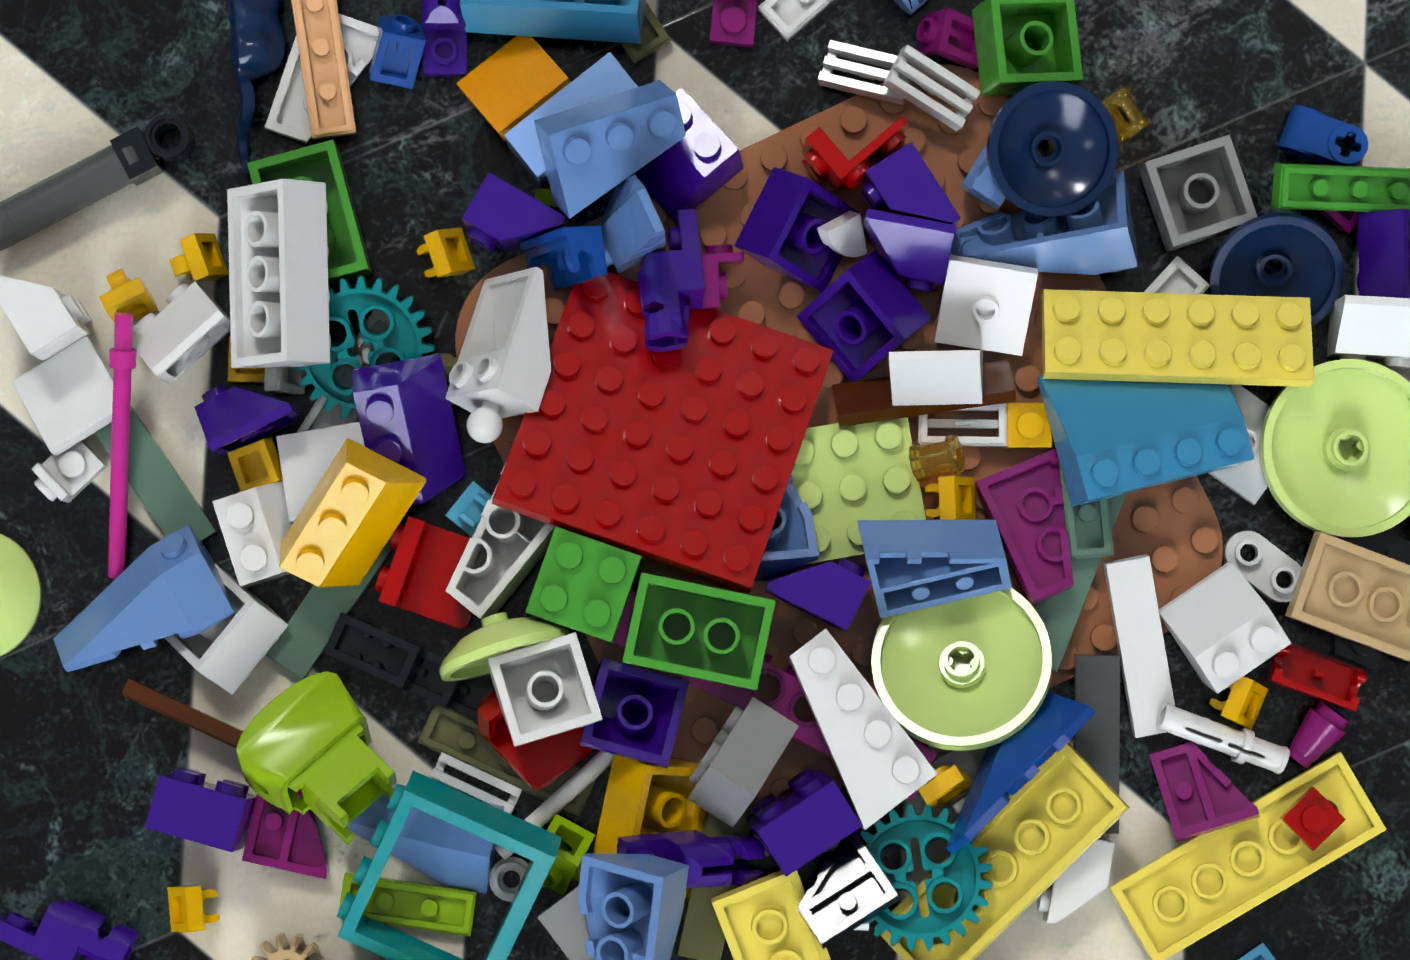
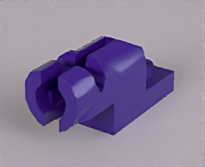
[421,0,468,77]
[638,209,705,352]
[617,830,765,889]
[0,900,139,960]

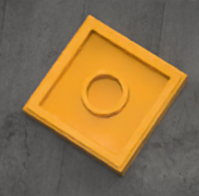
[456,36,571,142]

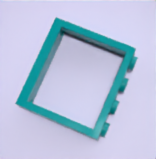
[336,771,562,960]

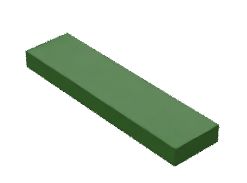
[1271,163,1410,212]

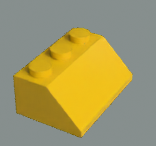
[279,438,426,587]
[593,754,706,898]

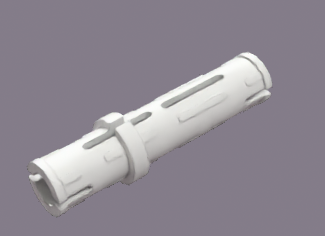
[1155,702,1290,775]

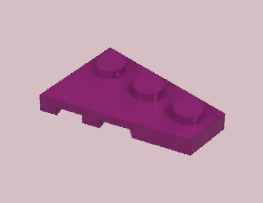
[975,448,1074,605]

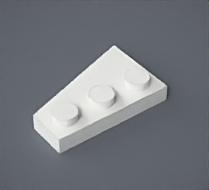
[264,14,379,144]

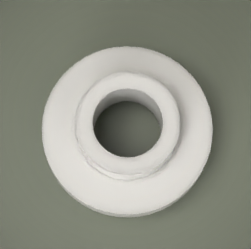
[489,857,529,902]

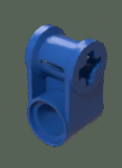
[1277,105,1368,166]

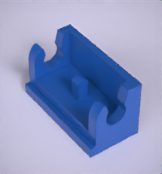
[520,225,608,290]

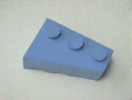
[534,80,686,219]
[857,520,1012,619]

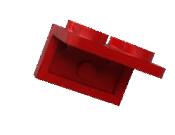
[802,116,909,193]
[375,516,473,629]
[477,690,594,791]

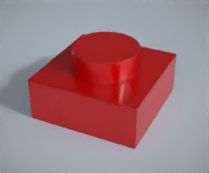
[1280,787,1346,851]

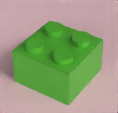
[972,0,1083,96]
[525,526,643,643]

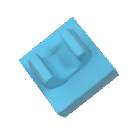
[445,481,492,537]

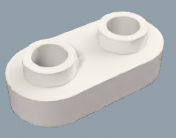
[1223,531,1302,603]

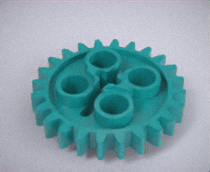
[291,275,435,419]
[860,804,993,951]

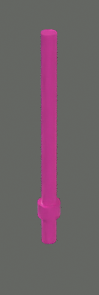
[108,313,137,579]

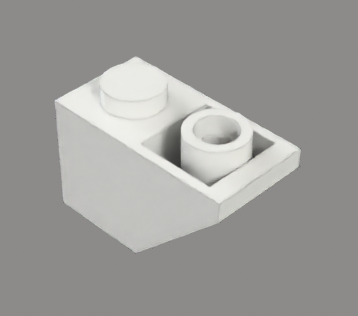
[1037,839,1115,924]

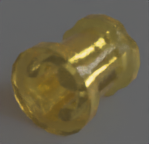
[1101,86,1152,144]
[909,434,965,483]

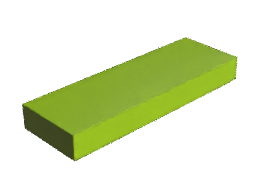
[339,872,478,937]

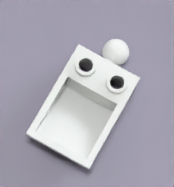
[445,267,551,443]

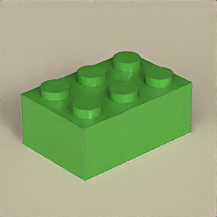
[247,140,373,286]
[622,572,776,691]

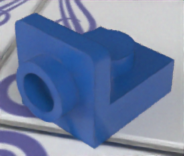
[368,14,426,89]

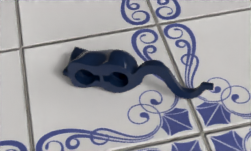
[228,0,286,175]

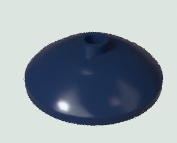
[987,81,1118,217]
[1209,213,1344,327]

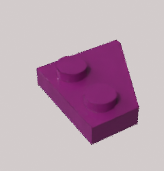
[1149,742,1260,842]
[242,789,329,879]

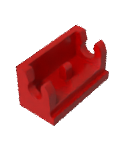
[1264,642,1367,711]

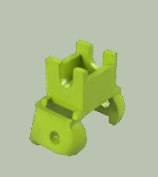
[236,671,397,845]

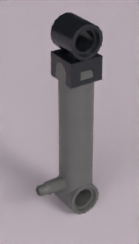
[0,114,196,251]

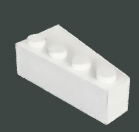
[445,463,555,619]
[788,629,937,830]

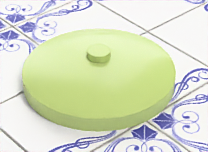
[1259,359,1410,538]
[871,588,1052,751]

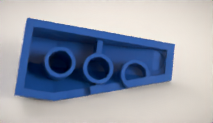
[946,692,1096,855]

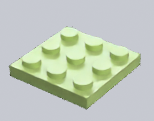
[791,417,926,565]

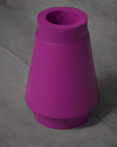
[1289,700,1350,768]

